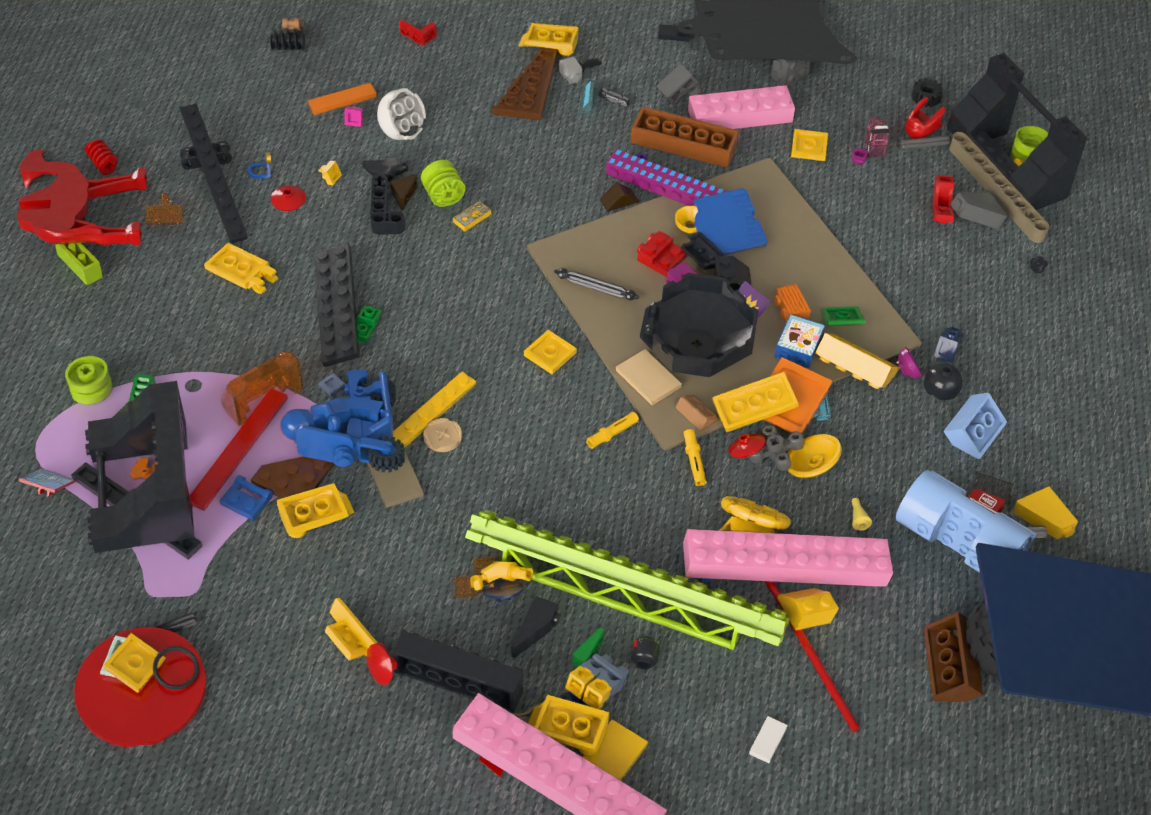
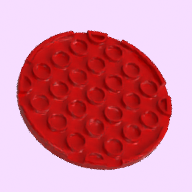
[74,627,206,747]

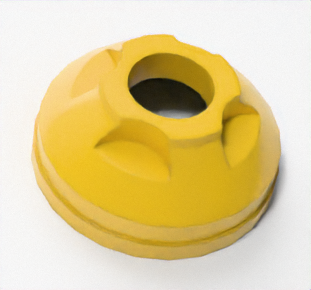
[675,206,698,234]

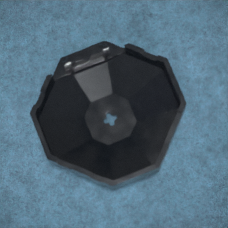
[639,273,759,377]

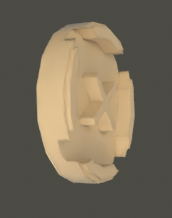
[423,418,462,452]

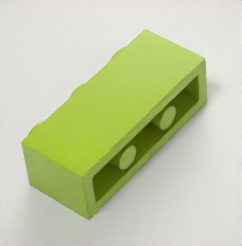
[55,243,103,286]

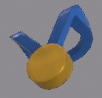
[248,152,271,179]

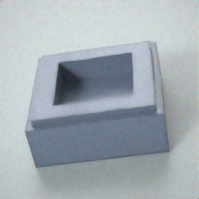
[319,373,345,397]

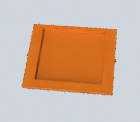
[763,357,833,434]

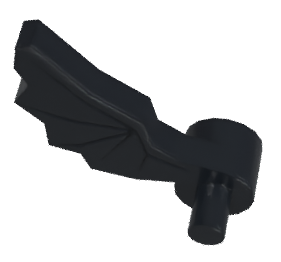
[578,58,602,72]

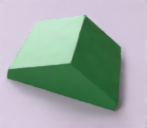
[822,306,866,326]

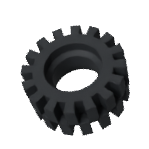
[911,78,943,107]

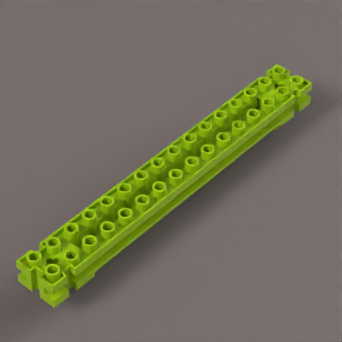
[465,510,791,650]

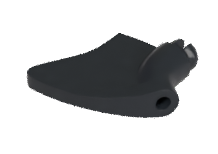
[362,157,408,181]

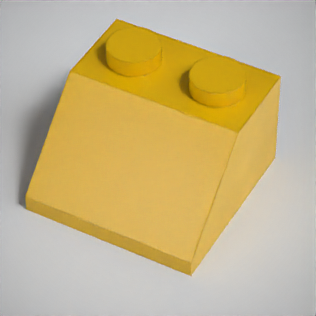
[777,588,839,630]

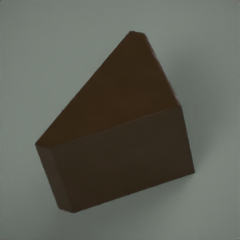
[391,174,418,210]
[600,182,639,212]

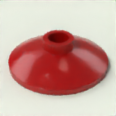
[271,185,306,211]
[728,433,766,458]

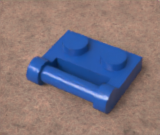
[220,475,274,521]

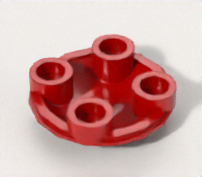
[366,642,397,685]

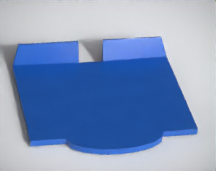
[694,188,767,255]

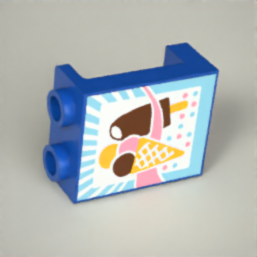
[774,314,826,368]

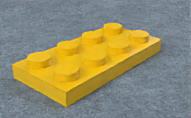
[712,372,798,433]

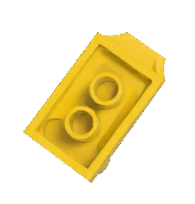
[519,23,579,56]
[277,483,355,538]
[528,695,609,755]

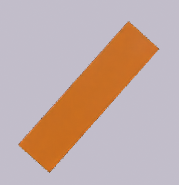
[308,83,377,115]

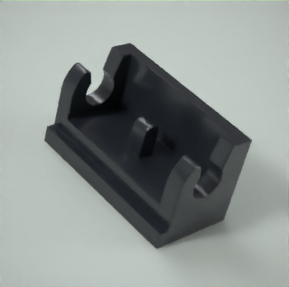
[681,232,724,270]

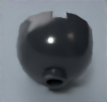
[924,363,963,400]

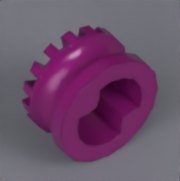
[851,148,868,164]

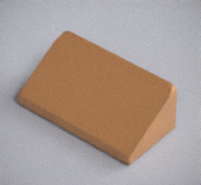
[676,395,718,431]

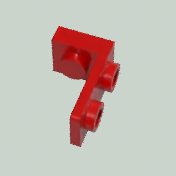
[399,20,437,46]

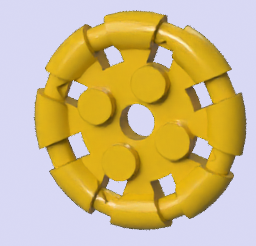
[721,496,791,530]

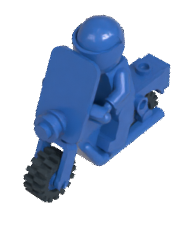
[280,369,405,473]

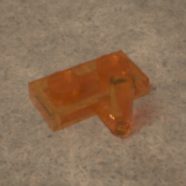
[146,193,183,225]

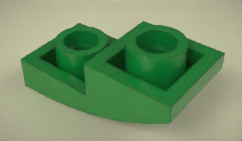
[357,305,382,343]

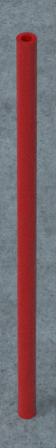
[765,581,860,732]

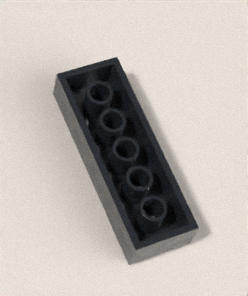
[393,631,523,713]

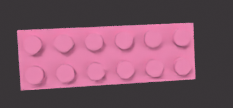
[688,85,795,129]

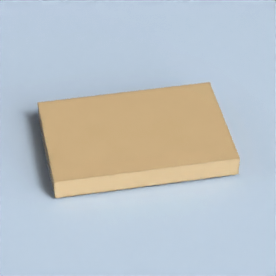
[616,349,682,406]

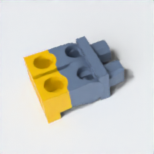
[565,653,629,710]

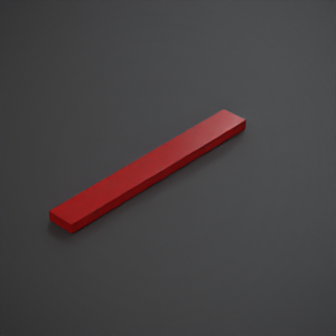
[190,388,288,511]

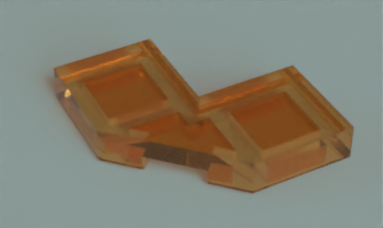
[454,557,494,598]

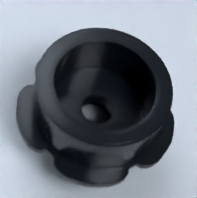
[1030,256,1048,273]

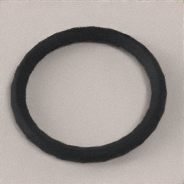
[153,646,199,690]

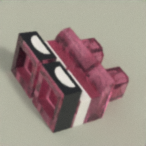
[865,117,890,158]

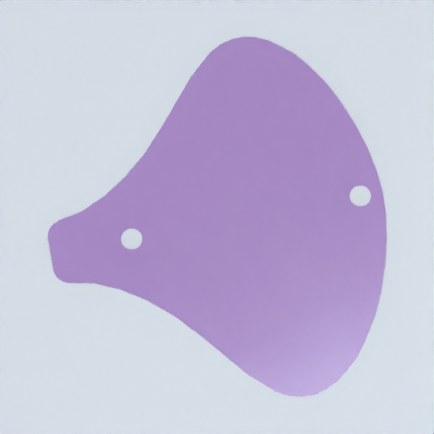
[35,372,316,597]

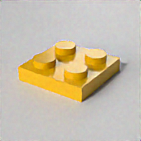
[791,129,828,161]
[524,330,577,375]
[103,633,166,693]

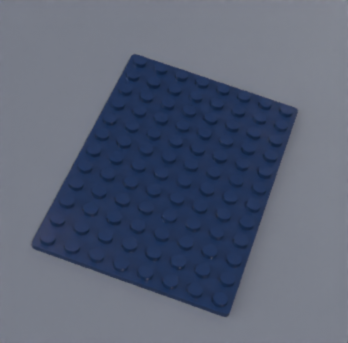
[975,543,1151,716]

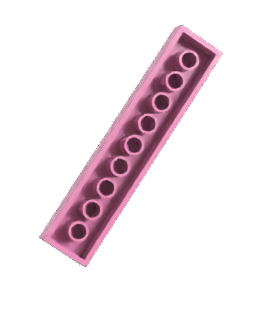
[683,529,893,586]
[453,693,667,815]

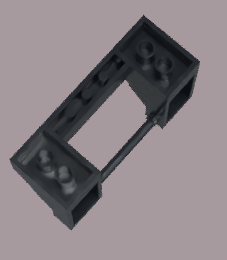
[947,53,1087,210]
[85,381,195,553]

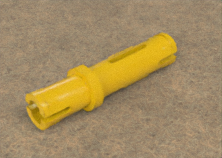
[586,412,639,449]
[683,429,707,486]

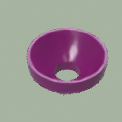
[896,347,923,379]

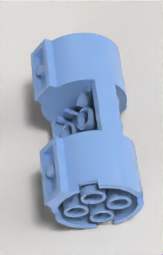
[896,470,1036,573]

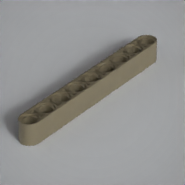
[949,132,1049,243]

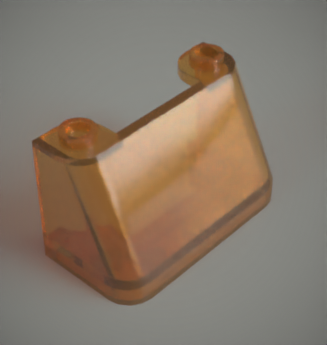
[221,352,304,426]

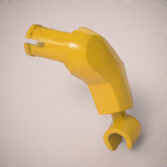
[470,561,533,590]

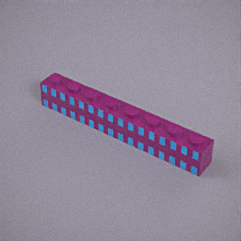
[606,149,728,206]

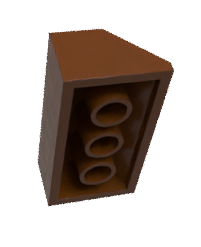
[923,612,984,702]

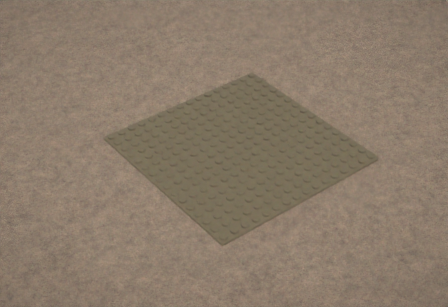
[527,158,921,451]

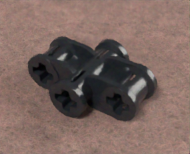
[180,141,232,172]

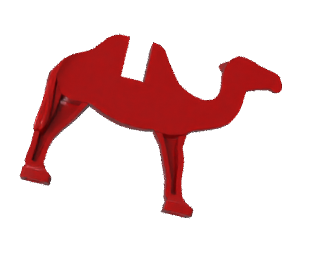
[16,150,147,245]

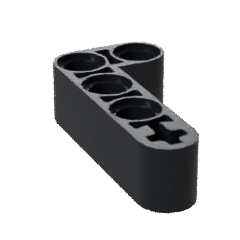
[370,174,405,235]

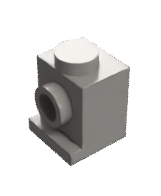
[559,57,582,84]

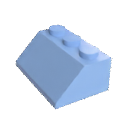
[944,393,1007,459]

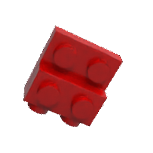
[637,231,687,277]

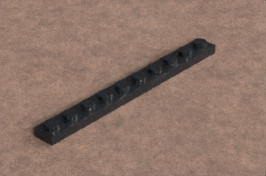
[180,104,248,244]

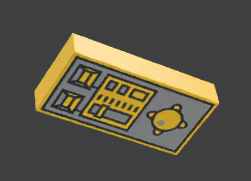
[453,201,491,231]

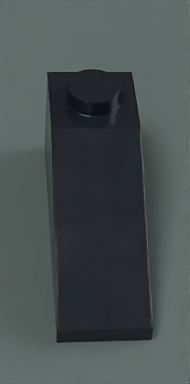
[511,596,561,658]

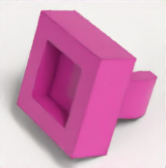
[345,107,363,127]

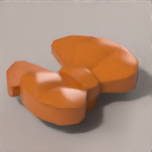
[130,458,158,480]

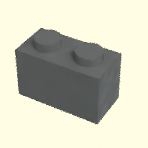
[656,64,698,105]

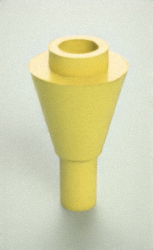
[851,498,872,531]

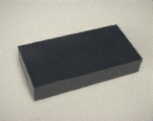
[658,24,691,42]

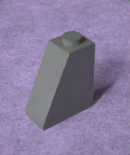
[951,192,1007,229]

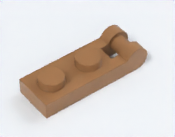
[282,18,305,31]

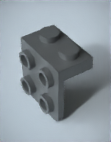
[771,59,810,86]

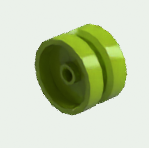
[65,356,113,405]

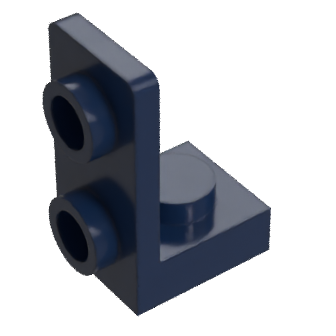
[934,327,964,362]

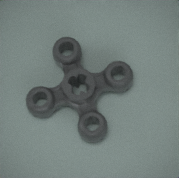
[749,425,805,471]

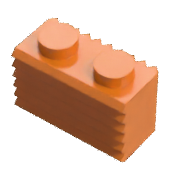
[774,283,811,322]

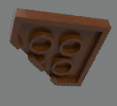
[251,456,333,499]

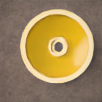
[787,434,842,478]

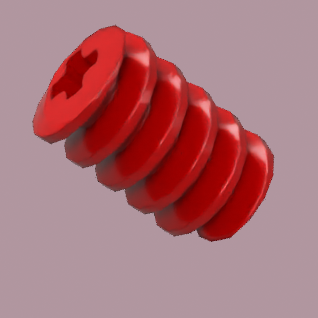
[84,139,118,175]

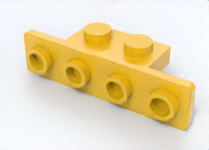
[325,598,378,660]

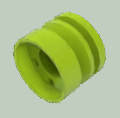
[1010,126,1048,161]
[421,160,465,207]

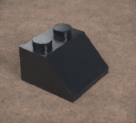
[713,256,752,291]

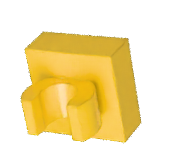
[319,161,342,185]

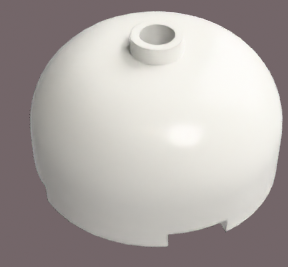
[377,88,426,140]

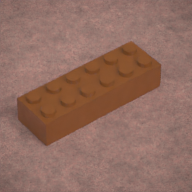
[631,106,739,168]

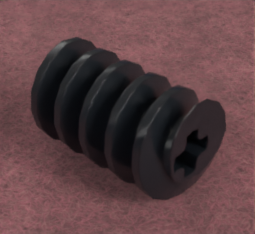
[270,29,305,50]

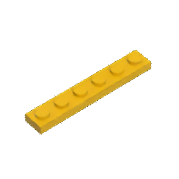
[393,372,476,447]

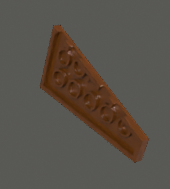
[492,48,557,120]

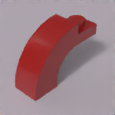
[932,175,954,224]

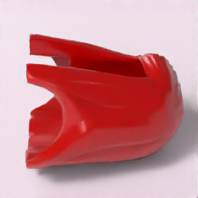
[905,97,946,139]

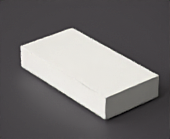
[749,716,787,763]

